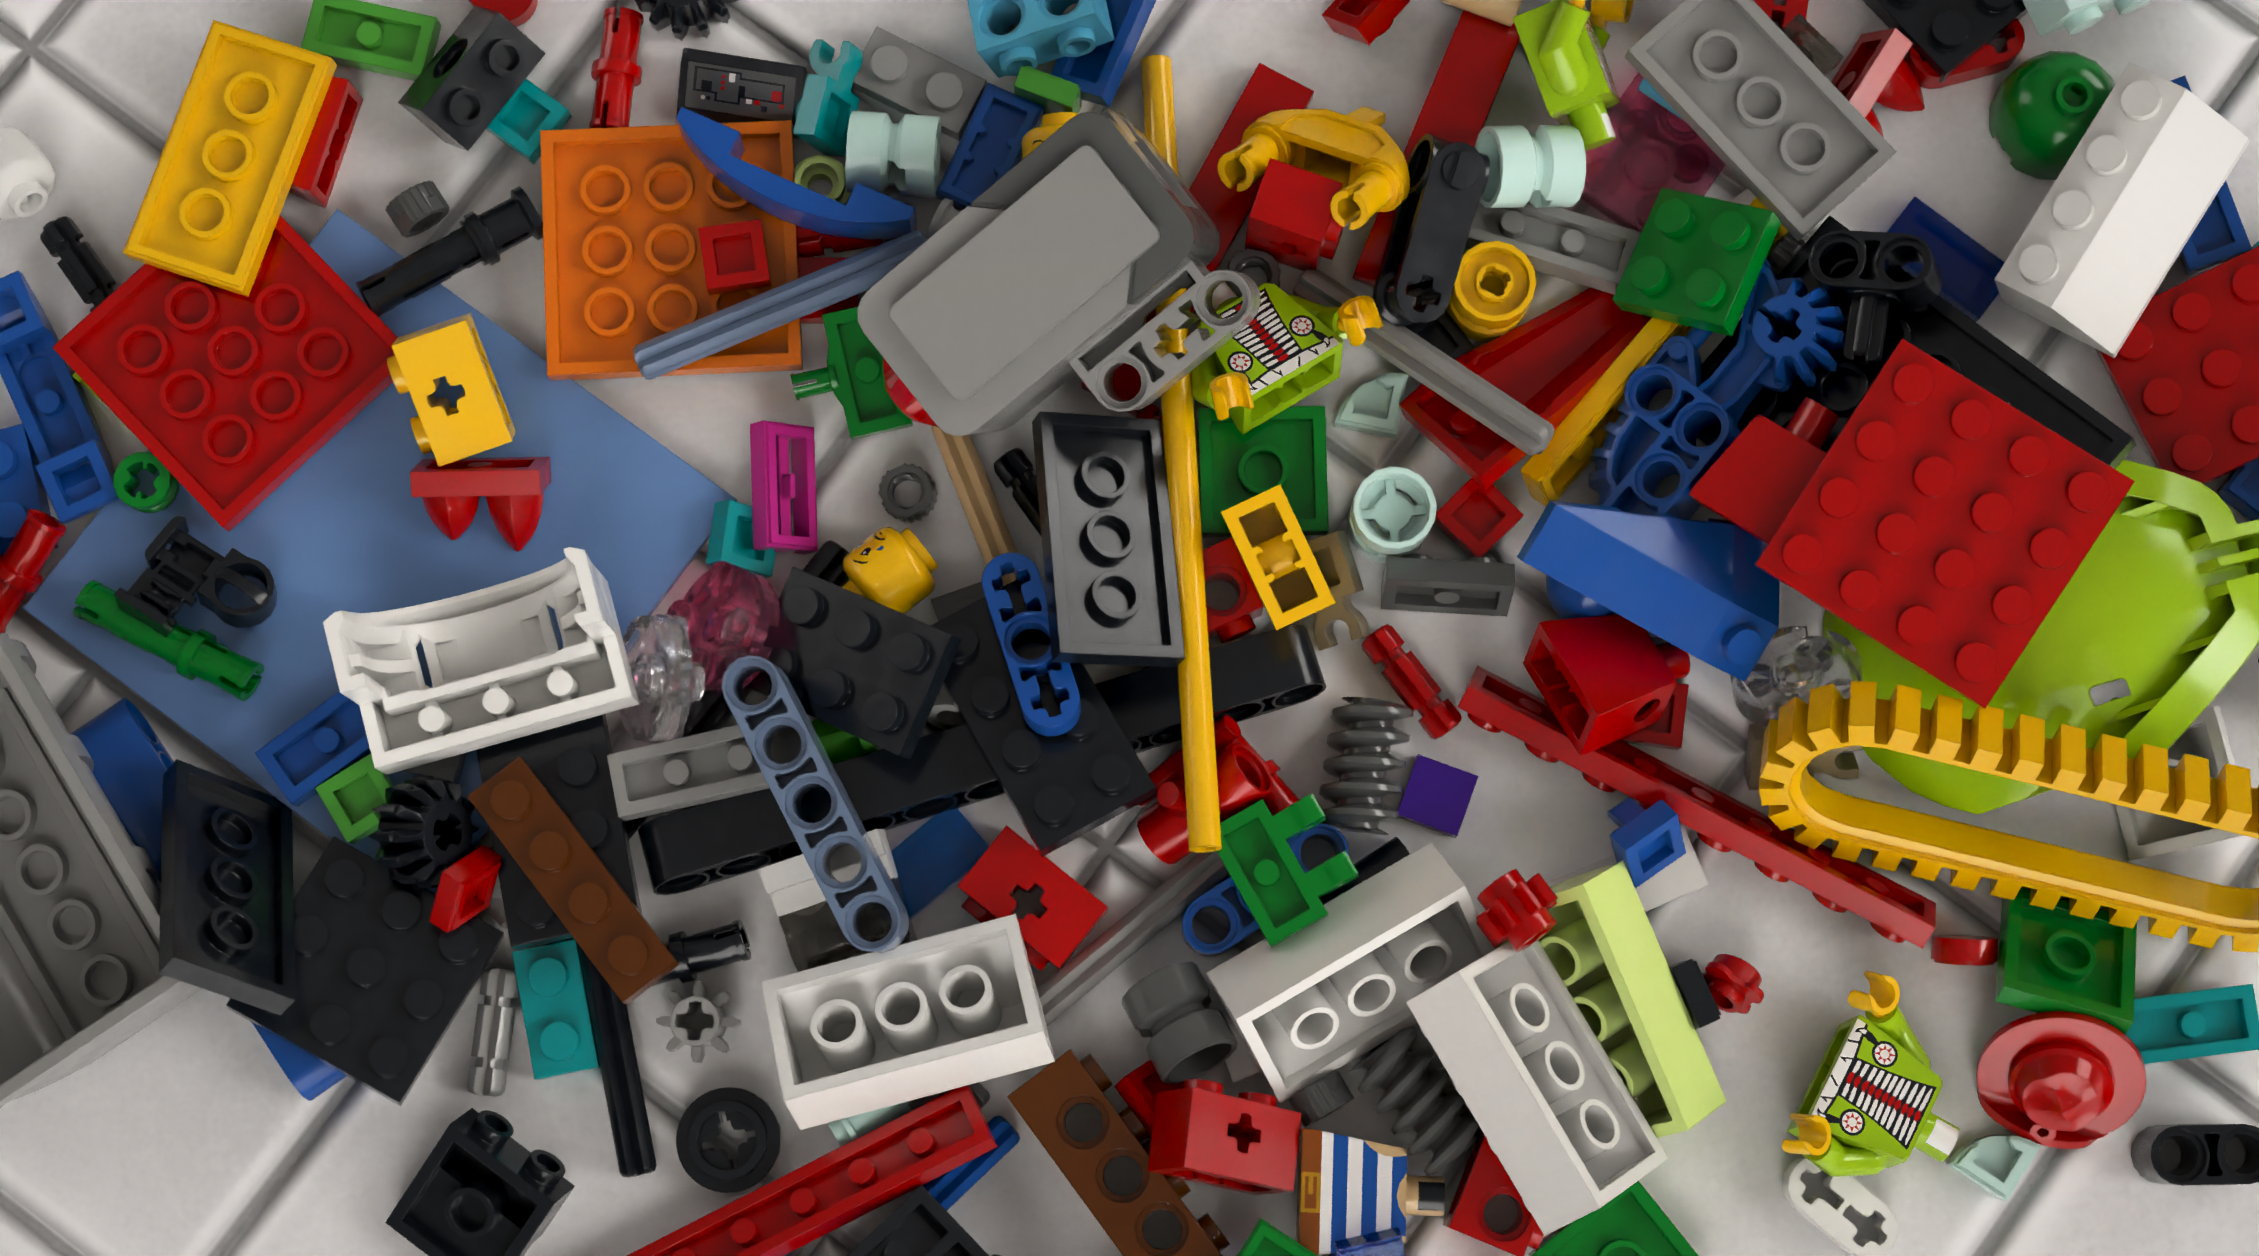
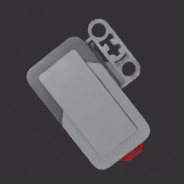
[857,108,1261,436]

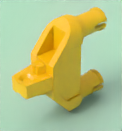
[1217,106,1410,230]

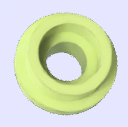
[794,155,851,205]

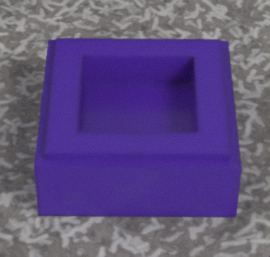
[1397,754,1479,838]

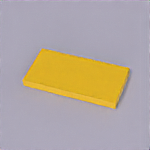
[123,20,337,297]

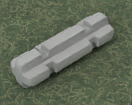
[467,968,518,1097]

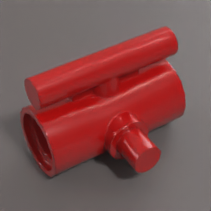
[1137,715,1273,865]

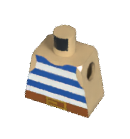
[1296,1128,1445,1255]

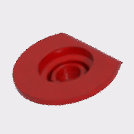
[1976,1011,2146,1149]

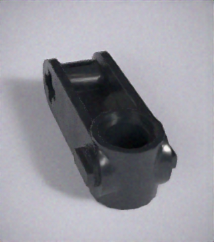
[1373,133,1490,327]

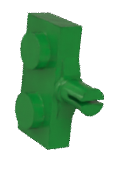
[790,307,913,440]

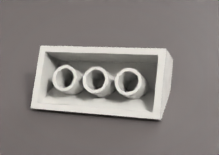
[1994,62,2249,358]
[1206,842,1494,1103]
[761,914,1055,1130]
[1406,940,1669,1236]

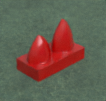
[1831,28,1925,138]
[410,457,551,552]

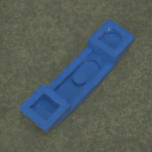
[676,107,917,240]
[0,271,120,525]

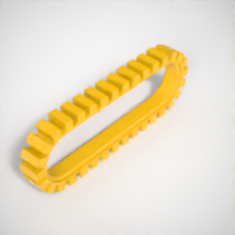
[1759,681,2259,952]

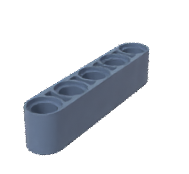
[722,655,909,953]

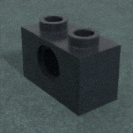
[398,6,546,151]

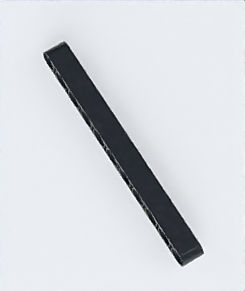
[638,625,1327,895]

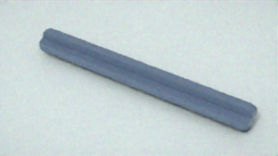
[633,230,927,380]

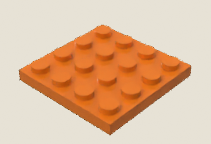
[540,120,803,380]

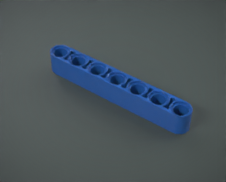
[71,698,347,1101]

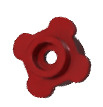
[1702,954,1764,1014]

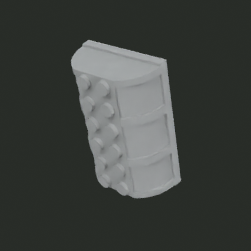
[0,633,202,1108]

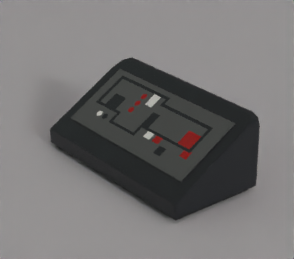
[676,48,808,140]

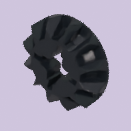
[676,1087,781,1193]

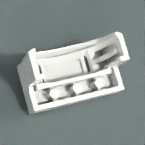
[323,547,640,775]

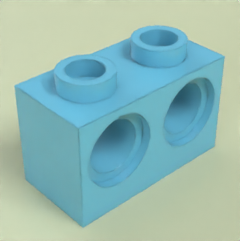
[967,0,1114,78]

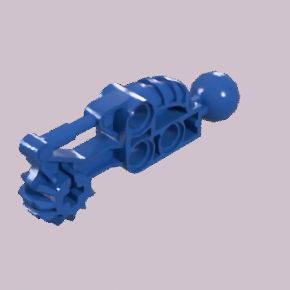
[1546,259,1845,619]

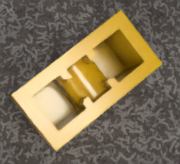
[387,313,516,467]
[1221,484,1336,631]

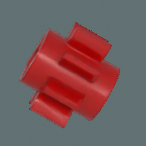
[1476,869,1558,952]

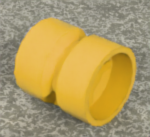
[1446,241,1536,342]

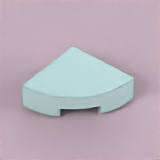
[1334,373,1408,439]
[1946,1135,2041,1201]

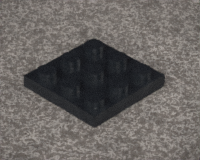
[226,837,504,1106]

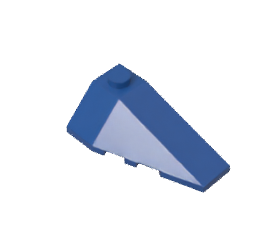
[1517,500,1780,682]

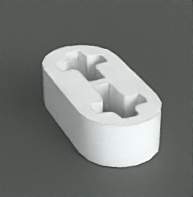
[1782,1157,1899,1256]

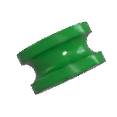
[113,452,179,513]

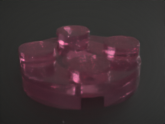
[664,560,780,692]

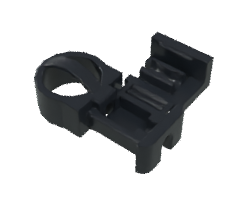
[114,516,277,638]

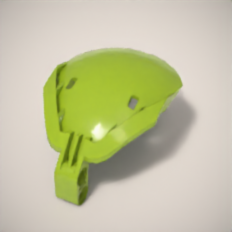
[1822,460,2259,815]

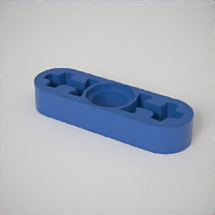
[982,553,1081,736]

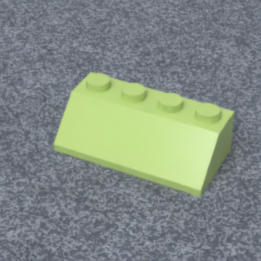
[1496,861,1727,1138]

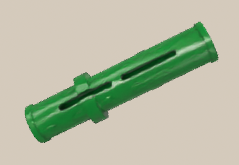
[73,580,264,701]

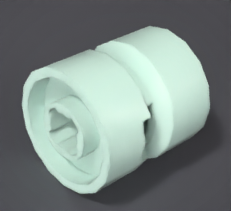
[845,110,942,198]
[1474,125,1586,208]
[1347,466,1437,563]

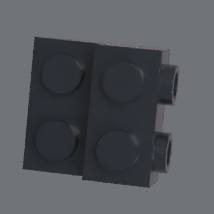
[385,1108,575,1256]

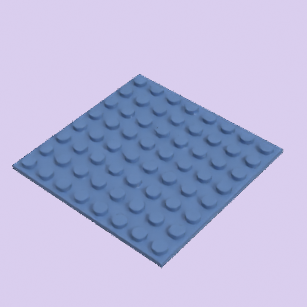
[23,209,737,894]

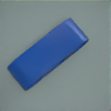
[1182,824,1349,956]

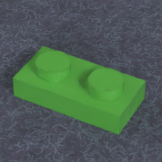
[301,0,442,81]

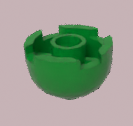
[1989,51,2115,180]

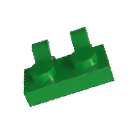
[1217,793,1359,948]

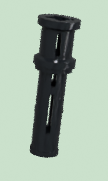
[356,186,543,317]

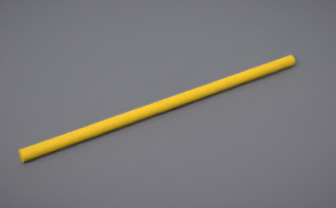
[1141,55,1222,853]

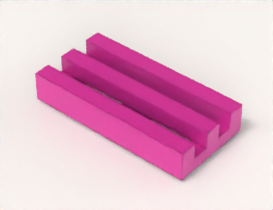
[750,420,818,555]

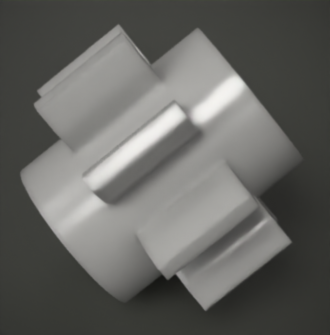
[656,981,741,1063]

